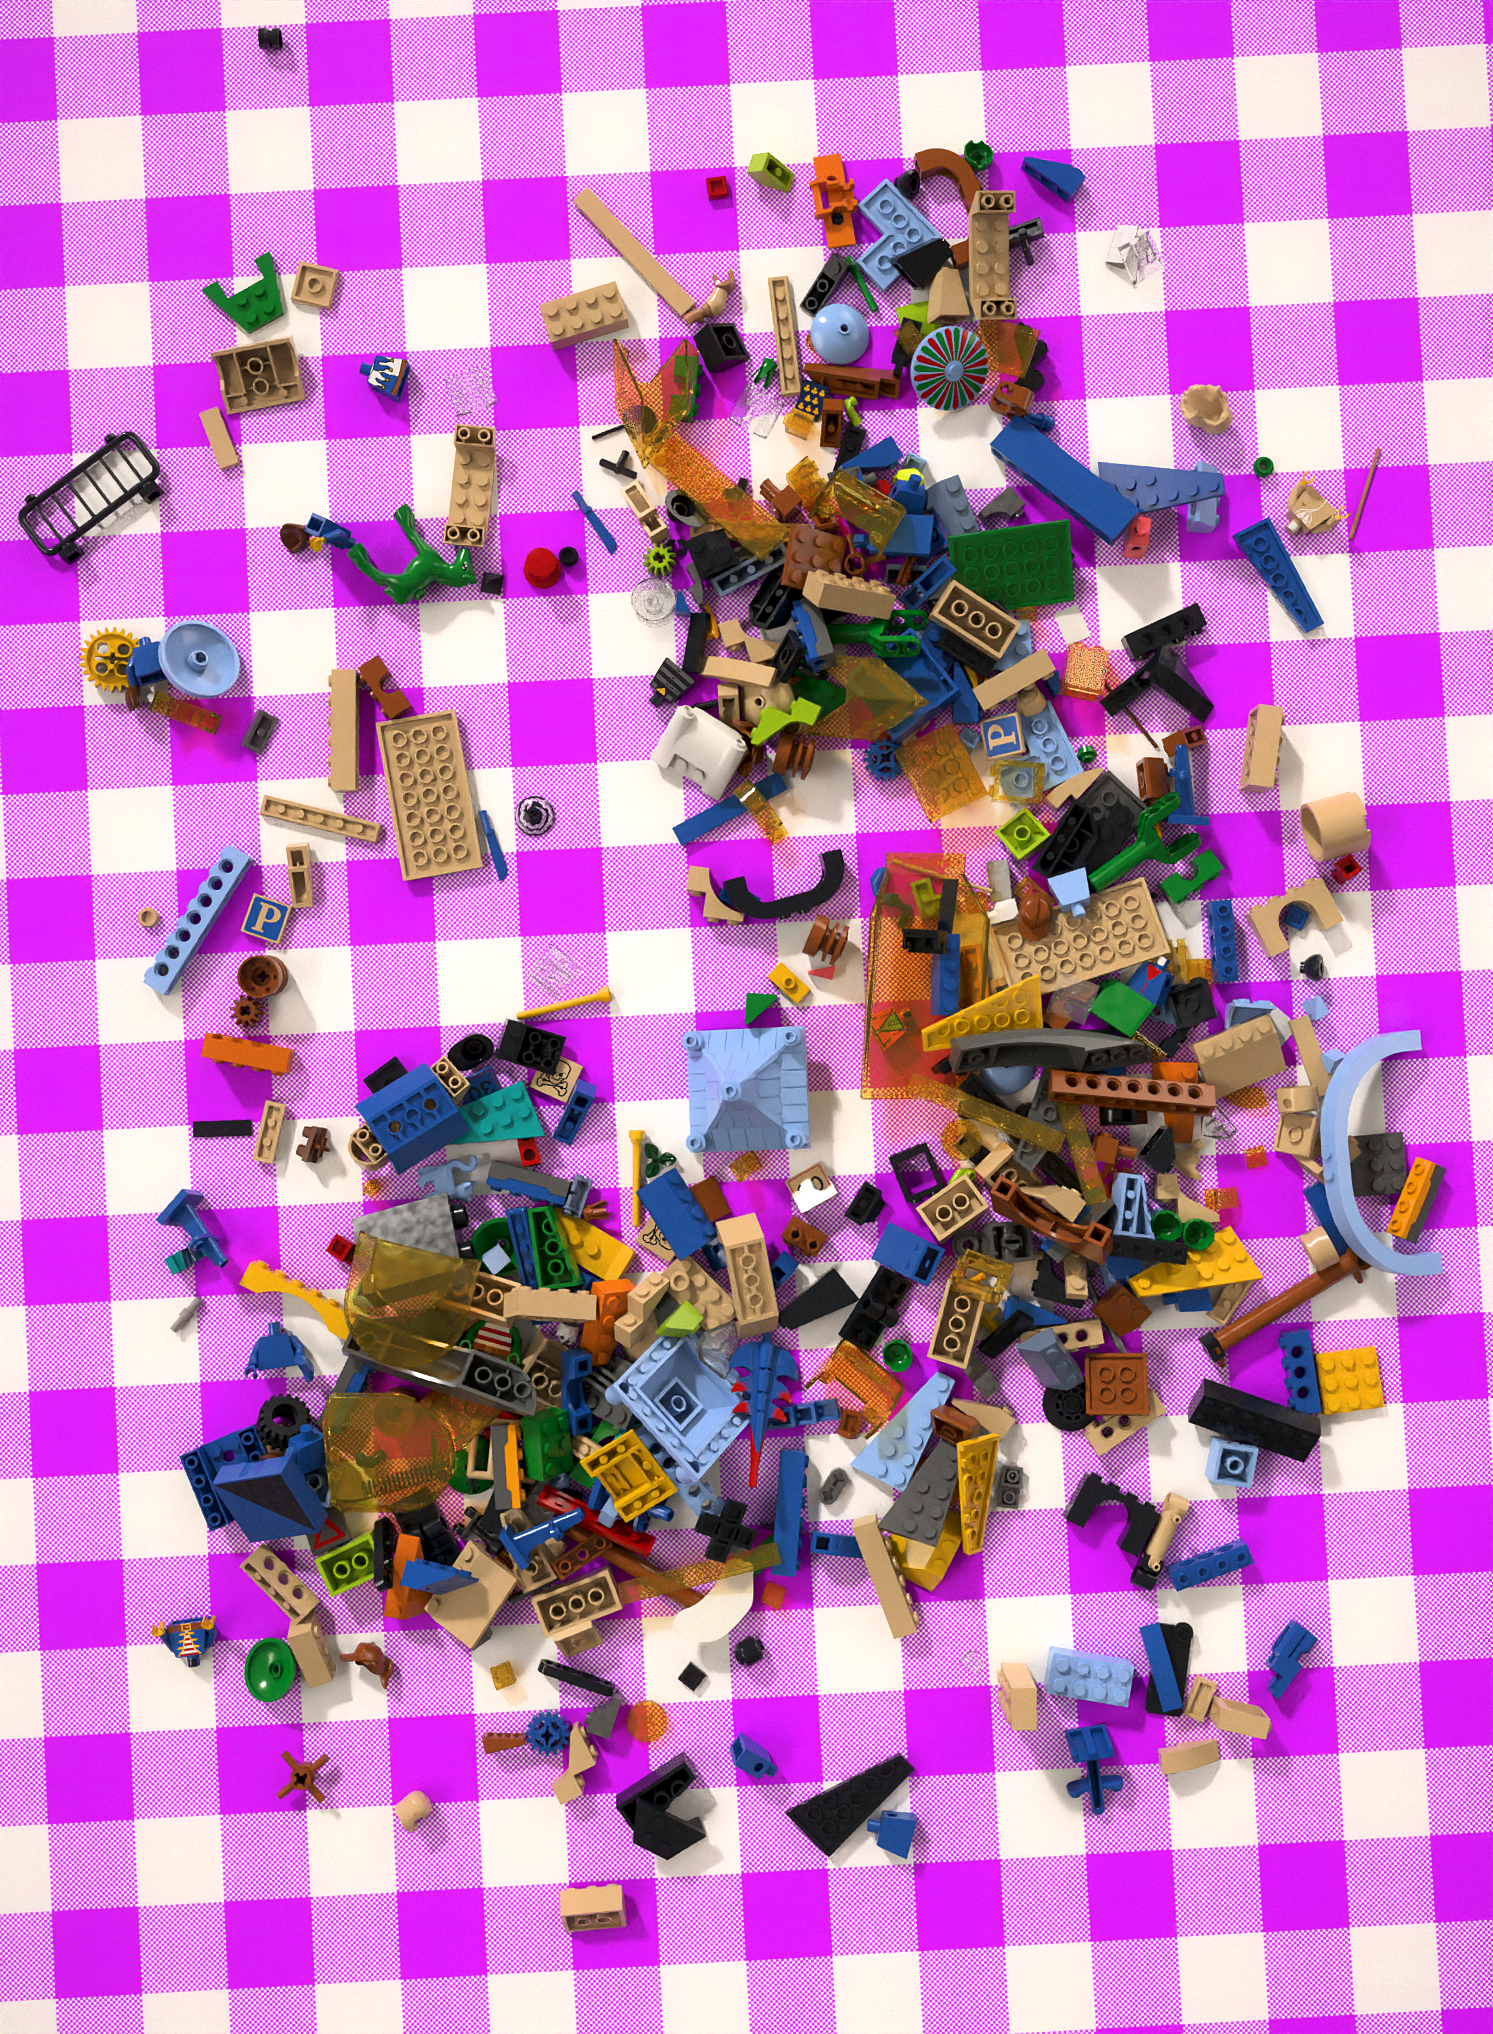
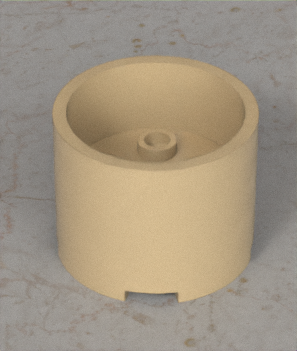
[1300,791,1371,863]

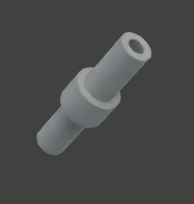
[170,1297,203,1333]

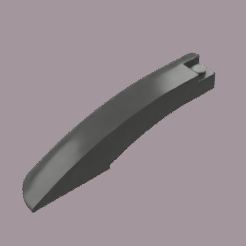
[949,1028,1153,1073]
[341,1313,537,1417]

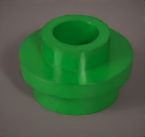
[1253,457,1274,477]
[1077,745,1097,763]

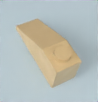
[950,1397,1016,1440]

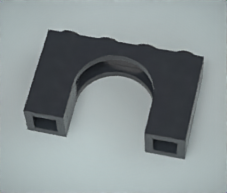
[1031,1243,1085,1309]
[1062,1472,1160,1558]

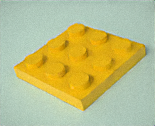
[1313,1345,1384,1415]

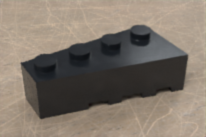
[616,1751,696,1831]

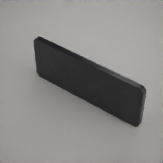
[1145,1622,1191,1717]

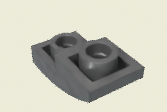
[997,1465,1023,1509]

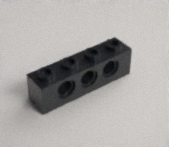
[1121,603,1207,662]
[1109,1234,1188,1265]

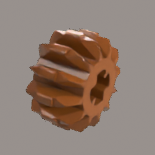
[230,995,265,1028]

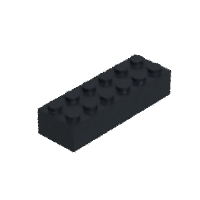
[1188,1378,1321,1463]

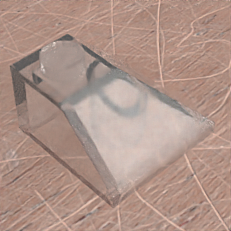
[1117,229,1166,285]
[695,1321,741,1379]

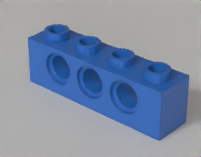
[1206,900,1239,983]
[1278,1328,1321,1414]
[1165,1539,1254,1592]

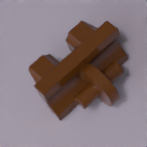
[296,1126,331,1164]

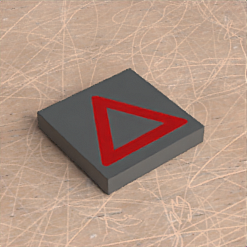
[306,1501,353,1557]

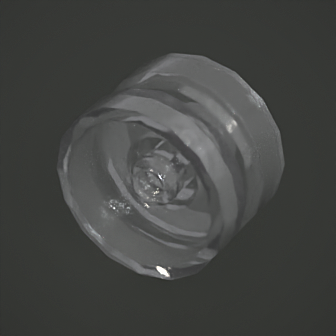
[631,578,676,628]

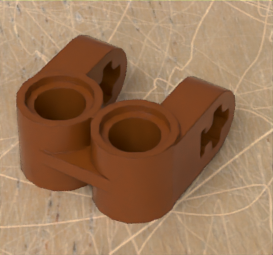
[989,381,1035,420]

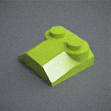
[994,806,1051,862]

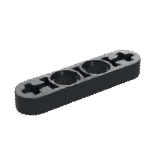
[374,1517,393,1592]
[537,1659,615,1697]

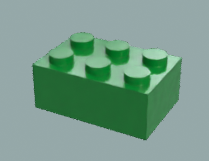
[522,1406,573,1482]

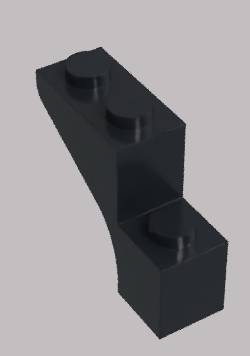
[1014,321,1049,394]

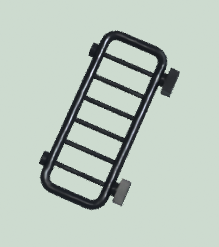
[18,431,165,565]

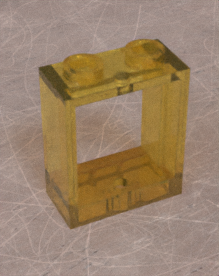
[988,759,1045,806]
[949,1249,1014,1307]

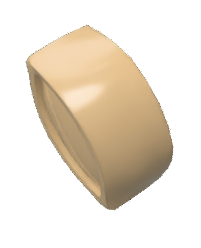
[1016,686,1046,717]
[545,1537,568,1558]

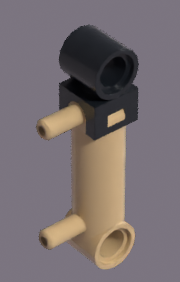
[1130,1492,1190,1592]

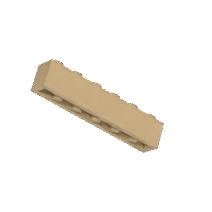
[328,669,360,793]
[852,1513,920,1639]

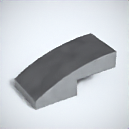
[686,562,703,609]

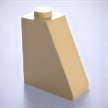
[927,267,970,324]

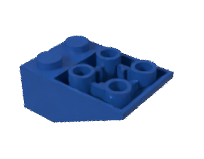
[871,1222,945,1287]
[400,1558,479,1595]

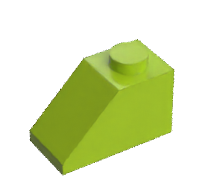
[746,152,795,193]
[655,1300,703,1338]

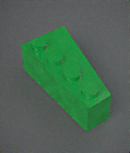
[527,1205,584,1289]

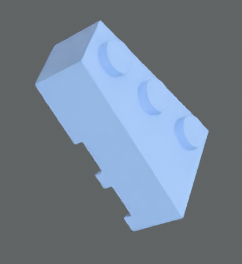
[1108,1172,1155,1239]

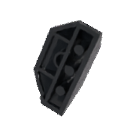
[749,565,804,630]
[1031,798,1099,879]

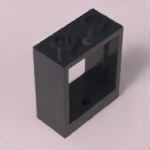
[888,1142,944,1205]

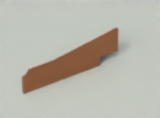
[803,363,902,400]

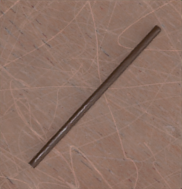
[1095,672,1158,749]

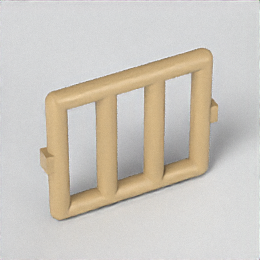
[466,1417,536,1484]

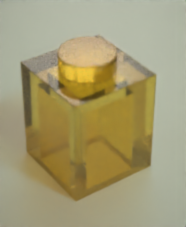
[782,407,815,441]

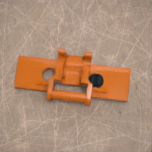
[809,153,858,250]

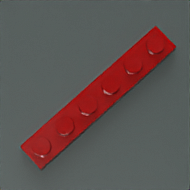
[536,1484,656,1558]

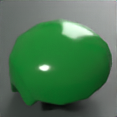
[963,140,994,172]
[1150,1210,1183,1241]
[1181,1218,1215,1251]
[882,1339,913,1372]

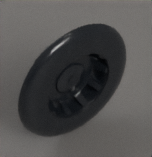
[1042,1378,1096,1432]

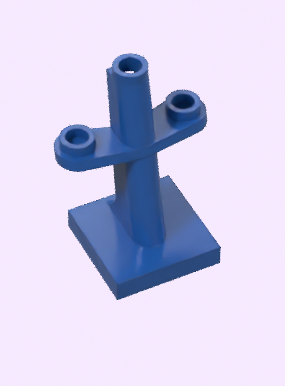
[1161,745,1210,826]
[155,1188,229,1268]
[587,1476,674,1533]
[498,1507,586,1571]
[1065,1724,1124,1815]

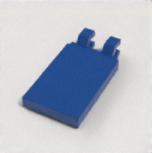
[853,512,934,557]

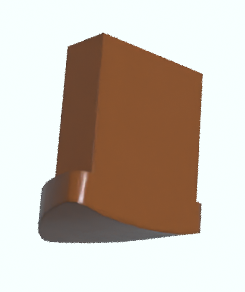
[836,1408,863,1439]

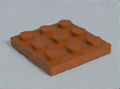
[781,524,847,591]
[1085,1353,1149,1416]

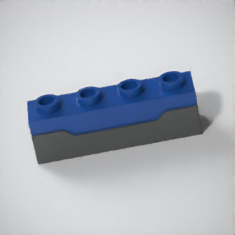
[791,598,837,672]
[486,1160,572,1208]
[1040,1186,1115,1264]
[317,1357,376,1434]

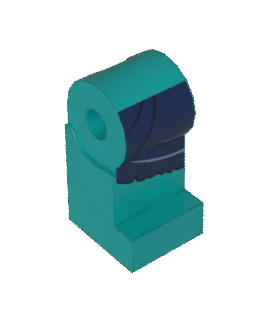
[164,1247,207,1275]

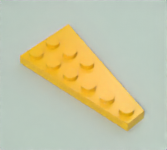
[921,974,1043,1052]
[1128,1226,1264,1299]
[957,1433,1000,1555]

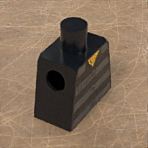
[648,657,696,708]

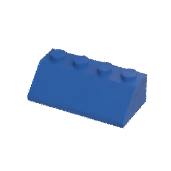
[636,1168,718,1261]

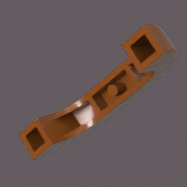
[913,148,983,271]

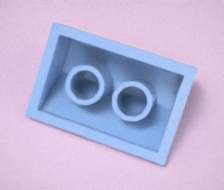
[1187,461,1220,533]

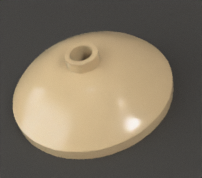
[739,676,795,728]

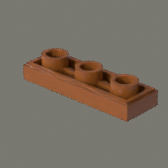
[550,1533,613,1581]

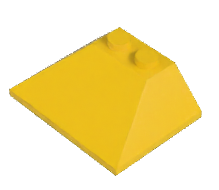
[580,1429,678,1523]
[889,1509,962,1592]

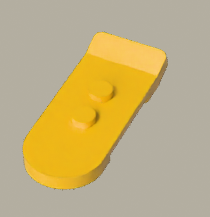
[554,1207,636,1281]

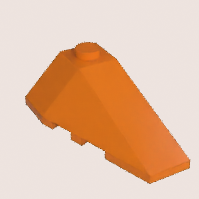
[1152,1062,1198,1143]
[384,1533,432,1620]

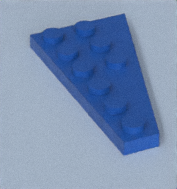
[1098,462,1226,515]

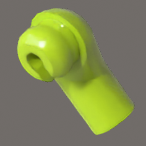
[844,396,862,427]
[947,1168,976,1186]

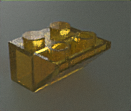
[786,456,829,514]

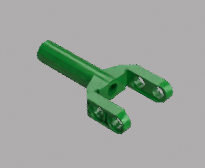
[825,609,928,657]
[1087,792,1202,893]

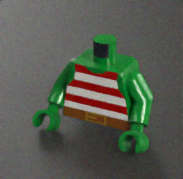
[459,1320,522,1367]

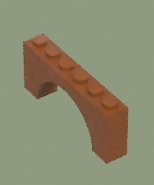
[990,1176,1113,1266]

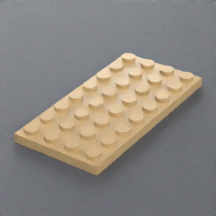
[376,709,484,882]
[989,877,1171,996]

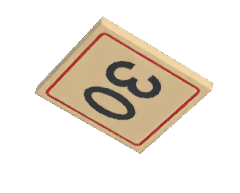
[784,1162,838,1214]

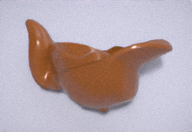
[733,719,765,777]
[340,1642,394,1689]

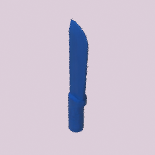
[571,490,616,555]
[479,810,508,881]

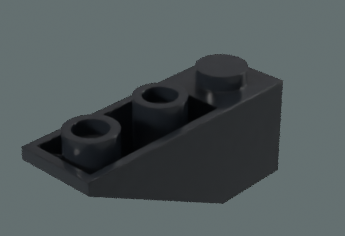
[799,253,854,318]

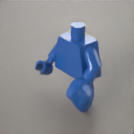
[244,1321,314,1382]

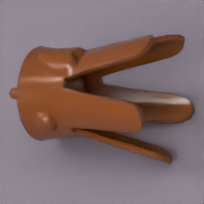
[582,1199,610,1221]

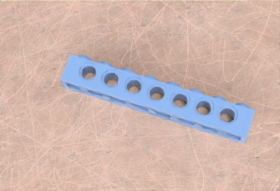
[143,845,254,996]
[636,1425,747,1558]

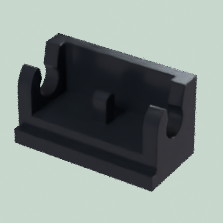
[902,928,948,954]

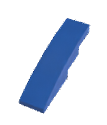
[1302,1181,1349,1257]
[766,1398,840,1430]
[1139,1622,1183,1712]

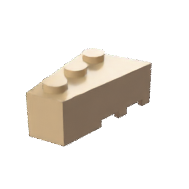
[287,1608,336,1689]

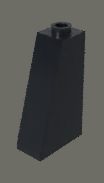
[778,1266,859,1331]
[479,1460,540,1534]

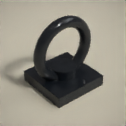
[770,629,830,684]

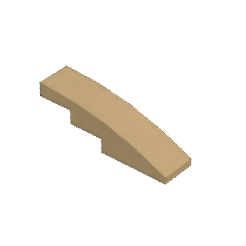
[699,656,778,689]

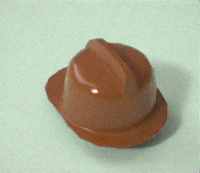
[1018,892,1052,941]

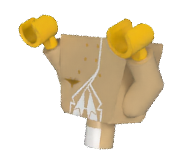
[1285,470,1351,536]

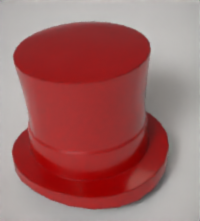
[523,547,561,589]

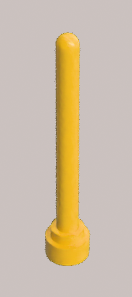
[516,986,612,1020]
[629,1130,645,1227]

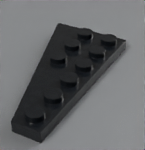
[785,1752,915,1857]

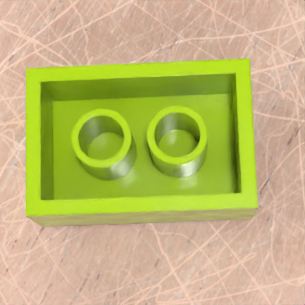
[314,1529,374,1598]

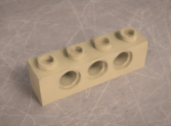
[1018,1317,1104,1352]
[1082,1387,1167,1456]
[239,1543,320,1625]

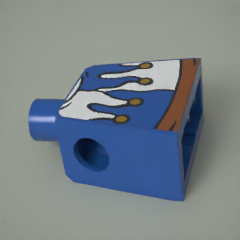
[359,355,411,403]

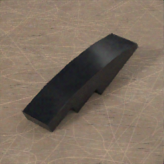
[1099,660,1151,717]

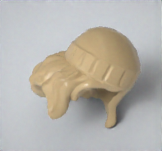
[1180,384,1233,435]

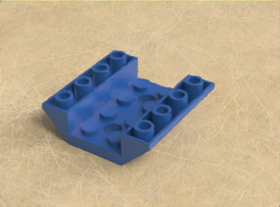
[354,1063,469,1175]
[179,1424,267,1532]

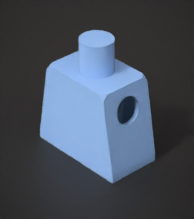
[1047,867,1090,919]

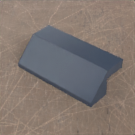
[709,542,787,598]

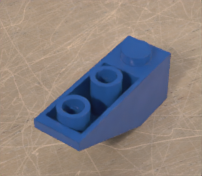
[809,1529,864,1559]

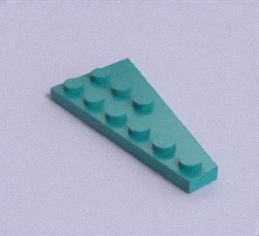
[448,1081,546,1145]

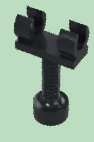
[452,1506,505,1556]

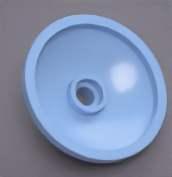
[810,304,869,365]
[975,1066,1035,1095]

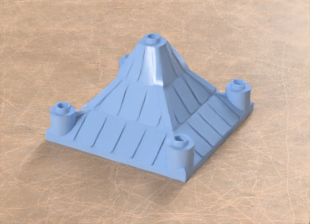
[681,1026,811,1153]
[605,1329,750,1484]

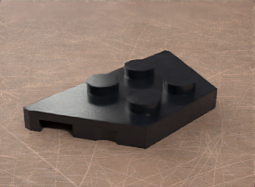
[632,1797,705,1861]

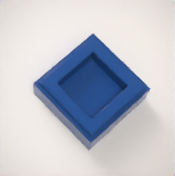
[1282,904,1310,931]

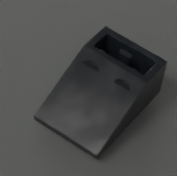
[494,1018,566,1076]

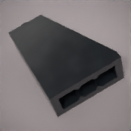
[888,238,954,290]

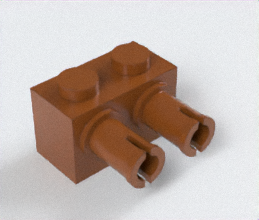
[759,478,803,523]
[1087,1132,1137,1164]
[781,1215,828,1258]

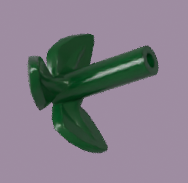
[644,1143,677,1178]

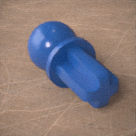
[1024,412,1056,432]

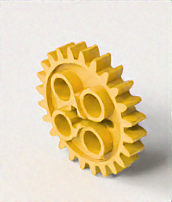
[79,627,140,693]

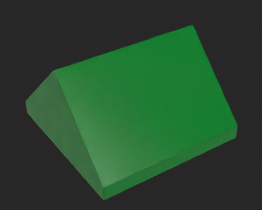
[745,993,778,1026]

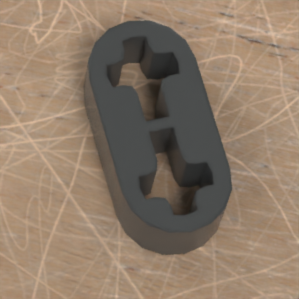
[819,1467,848,1505]

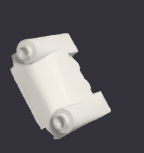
[650,705,748,801]

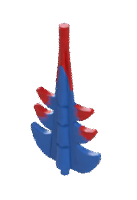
[728,1333,799,1488]

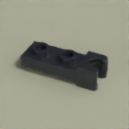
[1156,1024,1199,1058]

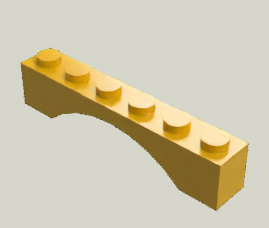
[239,1260,359,1340]

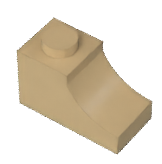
[718,683,740,730]

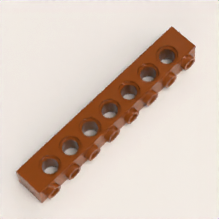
[1048,1070,1216,1117]

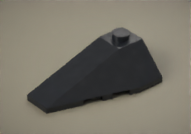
[1139,644,1214,723]

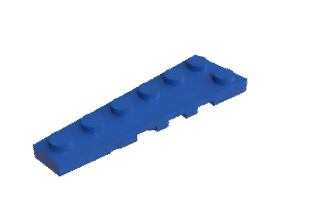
[1232,517,1324,634]

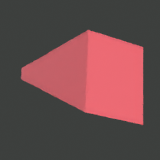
[808,965,836,980]

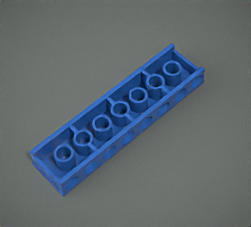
[990,414,1140,547]

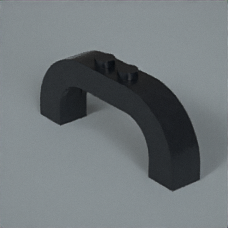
[722,848,844,920]

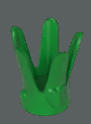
[751,357,778,389]

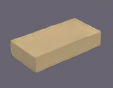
[1182,1675,1217,1722]

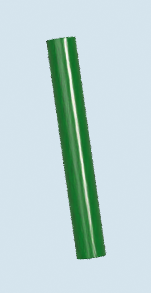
[846,255,879,313]

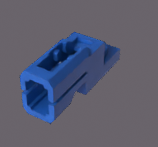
[1266,1619,1318,1699]

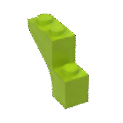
[749,697,822,747]

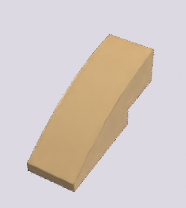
[620,480,670,544]
[1043,767,1104,811]
[286,842,314,908]
[1157,1738,1219,1775]

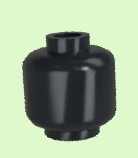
[733,1636,765,1668]

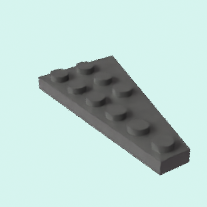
[1013,1067,1093,1174]
[877,1438,959,1548]

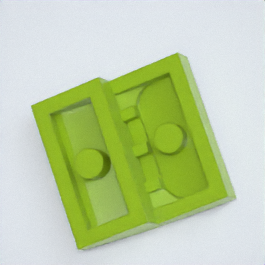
[896,300,942,348]

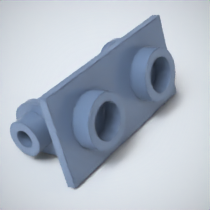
[562,1174,593,1218]

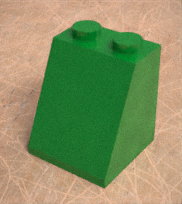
[1085,977,1156,1038]

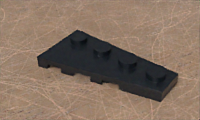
[1080,802,1135,876]

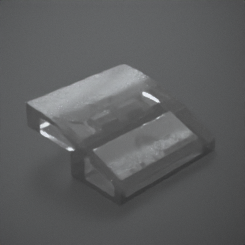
[444,364,497,417]
[729,383,785,440]
[526,944,583,1002]
[1046,971,1100,1025]

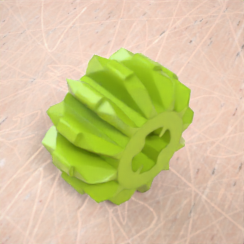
[643,543,676,578]

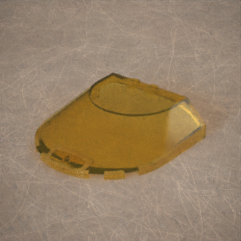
[344,1230,482,1368]
[322,1392,455,1513]

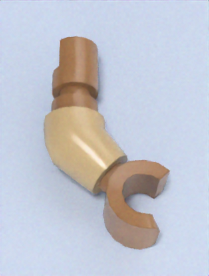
[683,269,736,325]

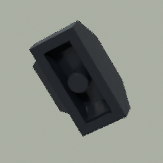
[844,1181,885,1226]

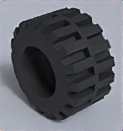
[256,1394,311,1451]

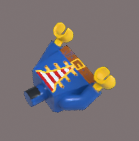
[151,1615,218,1668]

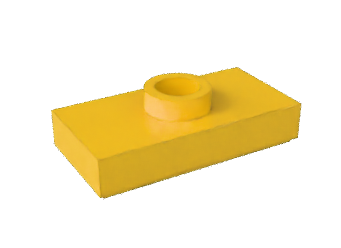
[767,962,810,1004]

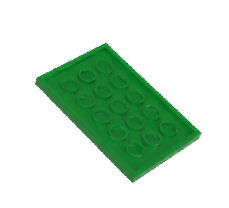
[947,519,1075,610]

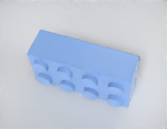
[1043,1646,1134,1707]

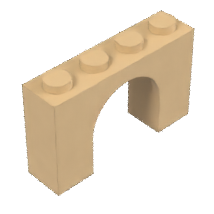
[1245,876,1344,958]

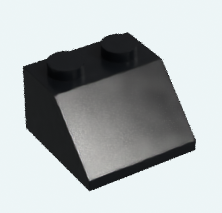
[693,322,750,373]
[1136,1125,1176,1174]

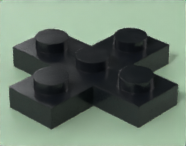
[694,1498,758,1564]

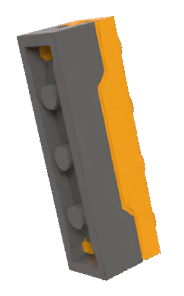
[1386,1157,1447,1244]
[490,1422,526,1510]

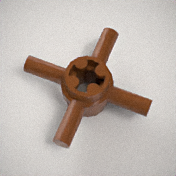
[841,533,887,581]
[276,1750,330,1803]

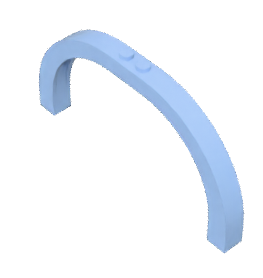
[1320,1030,1443,1276]

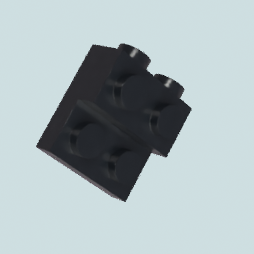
[1167,977,1218,1030]

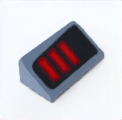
[885,564,927,585]

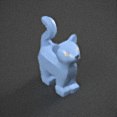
[417,1154,478,1202]

